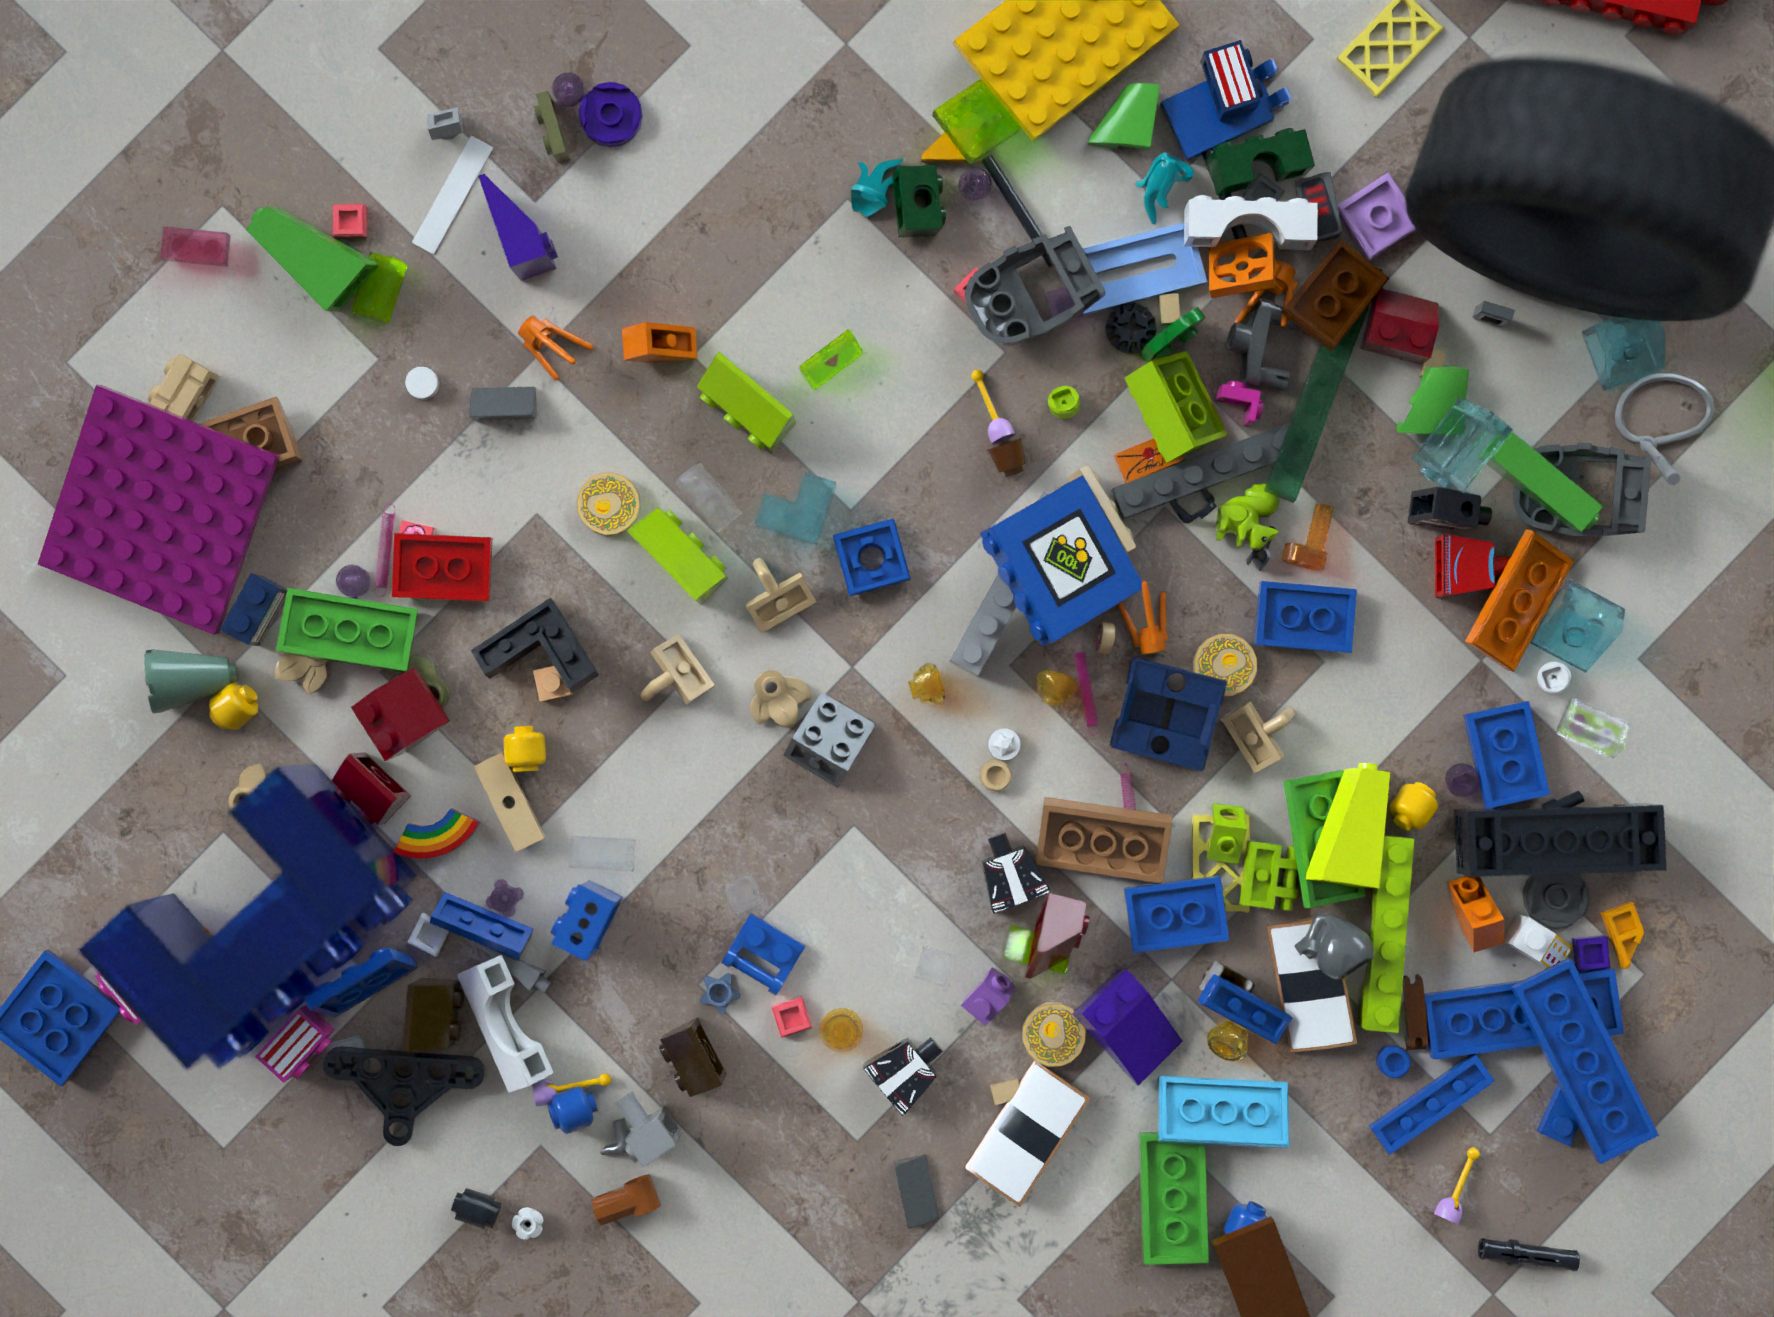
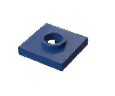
[833,518,911,597]

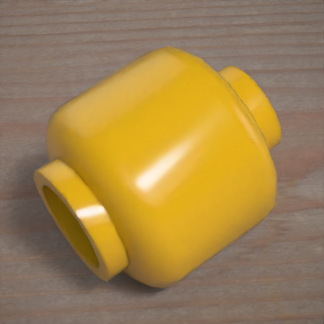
[209,683,258,730]
[503,726,546,772]
[1389,782,1438,831]

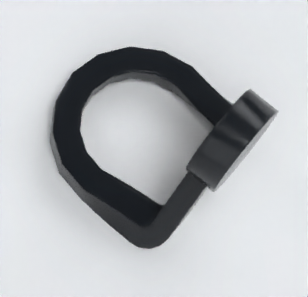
[1170,489,1217,524]

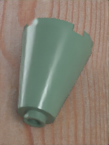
[144,649,238,714]

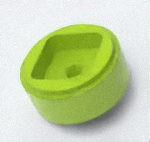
[1048,386,1080,419]

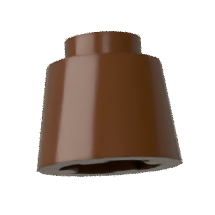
[988,438,1026,477]

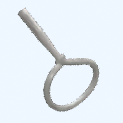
[1615,373,1715,485]

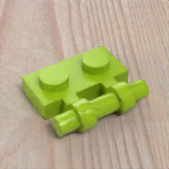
[1239,841,1299,911]

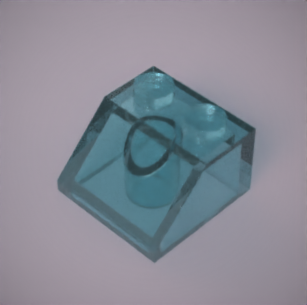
[1581,317,1665,391]
[1530,579,1625,673]

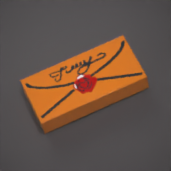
[1114,438,1185,483]

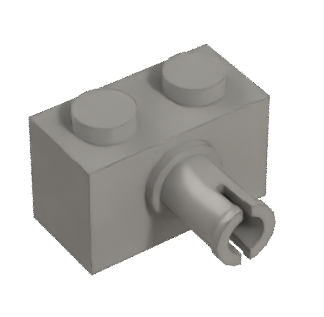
[616,1091,682,1167]

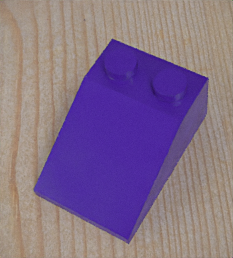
[478,174,558,281]
[1072,969,1183,1086]

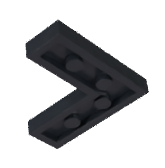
[471,597,599,693]

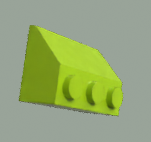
[1124,351,1229,463]
[697,352,796,452]
[627,507,728,604]

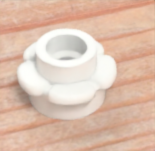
[512,1208,544,1240]

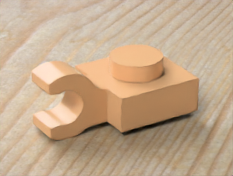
[533,666,573,702]

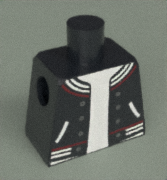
[1407,486,1492,530]
[982,832,1051,914]
[863,1037,943,1116]

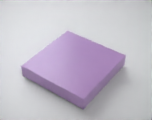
[1337,172,1416,261]

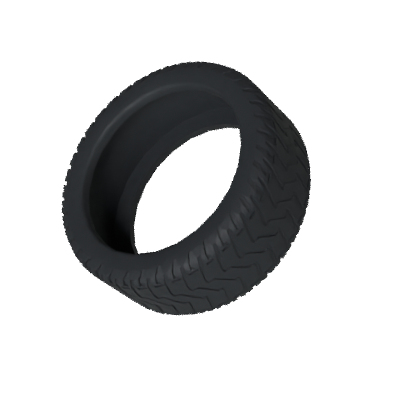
[1405,56,1774,321]

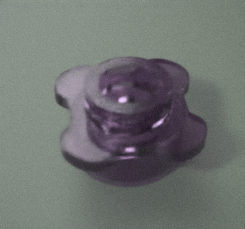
[486,879,524,917]

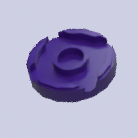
[578,82,643,147]

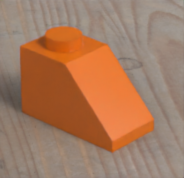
[622,322,697,363]

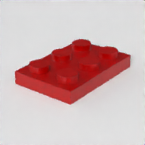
[392,533,493,601]

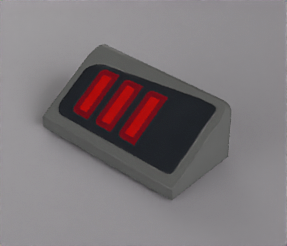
[1295,171,1342,242]

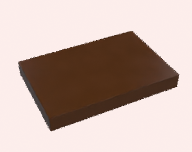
[1281,239,1390,352]

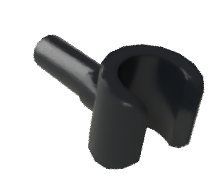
[1246,526,1276,571]

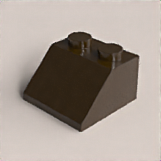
[402,977,464,1052]
[659,1017,727,1097]

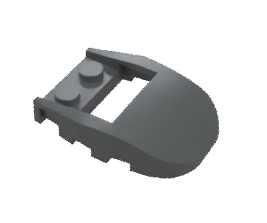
[965,226,1106,346]
[1513,443,1652,537]

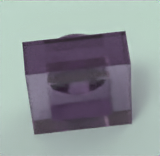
[1046,287,1084,319]

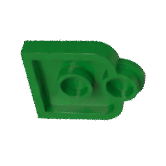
[1140,307,1205,363]

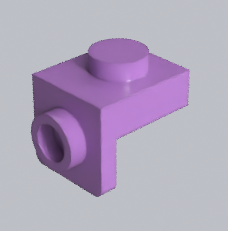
[961,968,1016,1026]

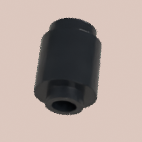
[451,1188,502,1229]

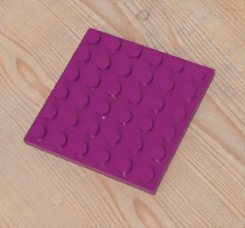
[37,385,280,635]

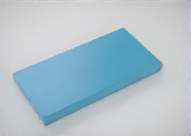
[1158,1076,1289,1149]

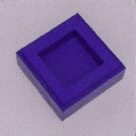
[1572,935,1611,971]

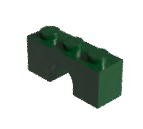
[1207,128,1315,196]

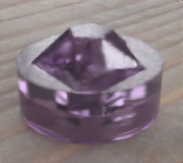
[552,72,585,107]
[959,168,992,201]
[336,565,371,597]
[1445,763,1480,797]

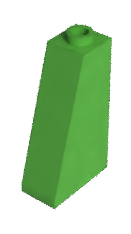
[246,206,379,312]
[1476,432,1603,532]

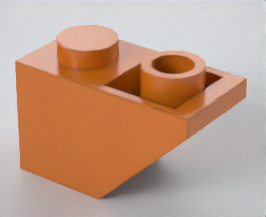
[1447,876,1504,953]

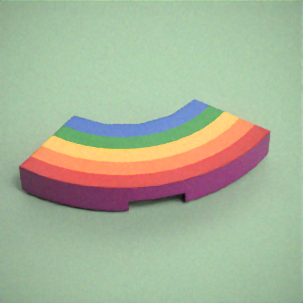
[394,808,481,859]

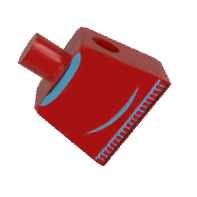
[1435,534,1511,597]

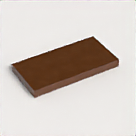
[1211,1216,1310,1317]

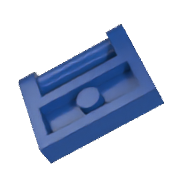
[721,913,806,996]

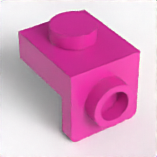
[1216,381,1264,426]

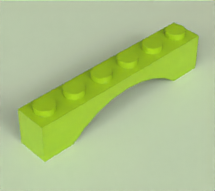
[1357,835,1414,1033]

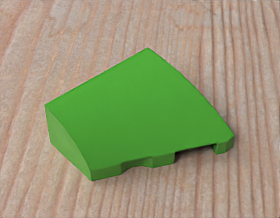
[1088,83,1160,150]
[1396,365,1469,434]

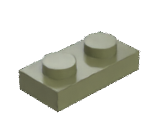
[534,91,570,163]

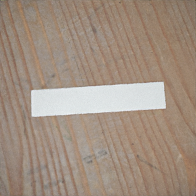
[412,136,493,254]

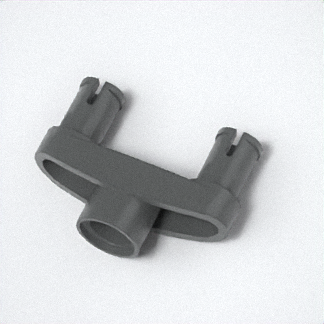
[1227,298,1298,391]

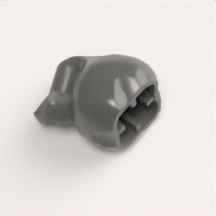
[1294,913,1374,980]

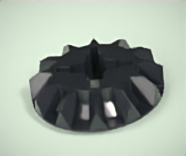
[1106,302,1157,354]

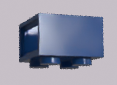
[550,880,623,961]

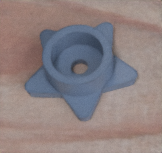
[700,973,741,1014]

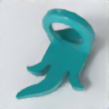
[1135,152,1194,224]
[851,158,904,217]

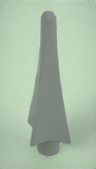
[474,942,552,993]

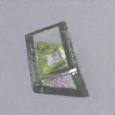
[1556,697,1630,758]

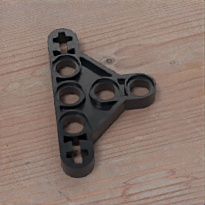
[323,1046,485,1146]

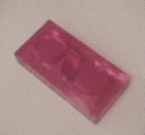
[160,226,231,267]

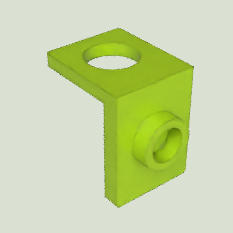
[1207,803,1247,864]

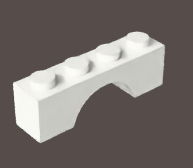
[1184,195,1318,250]
[457,955,554,1092]

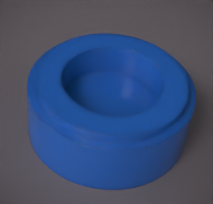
[1376,1044,1411,1078]

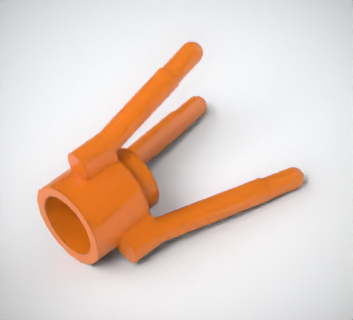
[1235,260,1299,327]
[518,315,594,381]
[1117,581,1168,654]

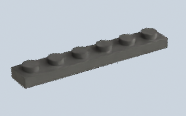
[1111,423,1302,520]

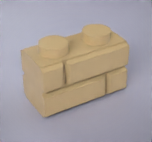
[148,354,220,421]

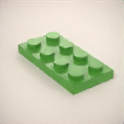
[276,588,418,673]
[1283,770,1366,908]
[1139,1132,1209,1265]

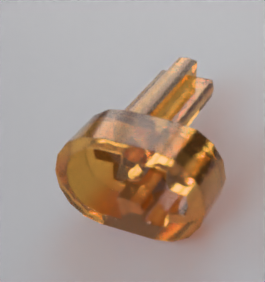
[1281,503,1334,571]

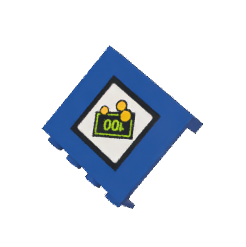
[979,475,1142,646]

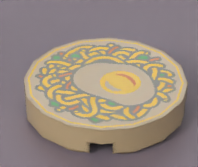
[576,472,641,536]
[1193,634,1257,696]
[1022,1002,1086,1067]

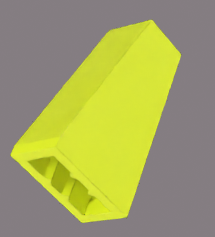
[1306,763,1390,888]

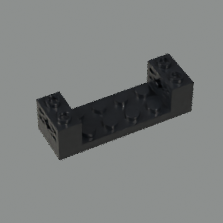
[1454,803,1667,877]

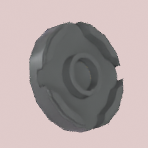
[1523,873,1589,929]

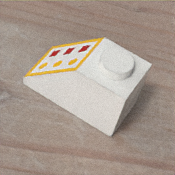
[1504,914,1573,969]

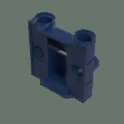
[1109,656,1227,771]

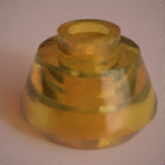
[908,662,946,705]
[1037,669,1079,707]
[820,1008,863,1052]
[1206,1020,1249,1062]

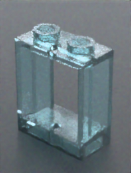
[1412,397,1513,492]

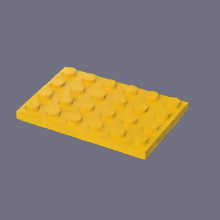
[953,0,1180,142]

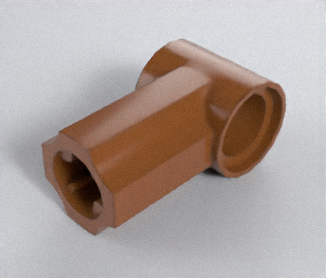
[592,1174,661,1226]

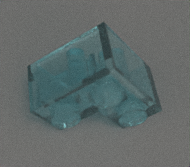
[755,472,836,546]

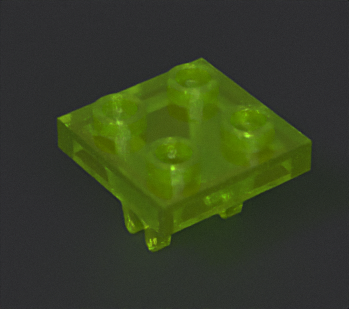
[932,78,1021,165]

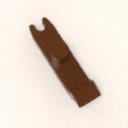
[1402,974,1428,1051]

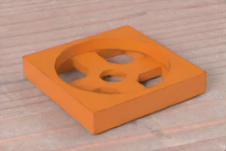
[1209,233,1276,298]

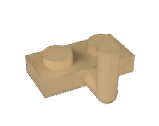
[744,558,817,633]
[640,633,715,705]
[1221,701,1295,773]

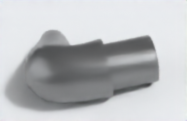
[600,1118,631,1155]

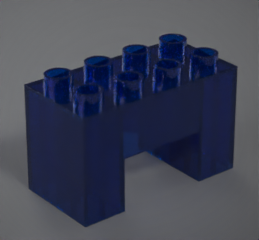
[78,763,417,1070]

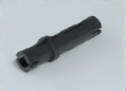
[1478,1238,1580,1272]

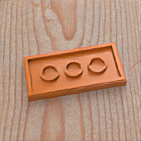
[1465,530,1574,672]

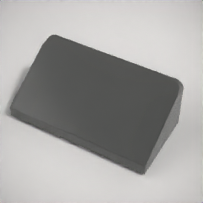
[469,386,536,420]
[894,1154,939,1229]

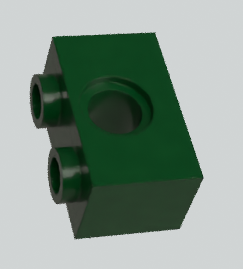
[892,165,946,238]

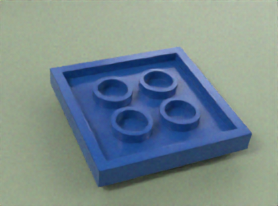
[0,950,120,1086]

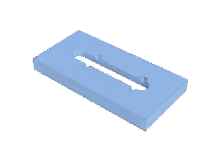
[1083,223,1207,316]

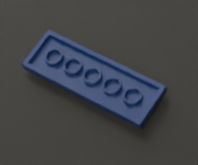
[1511,958,1659,1164]
[1424,968,1624,1060]

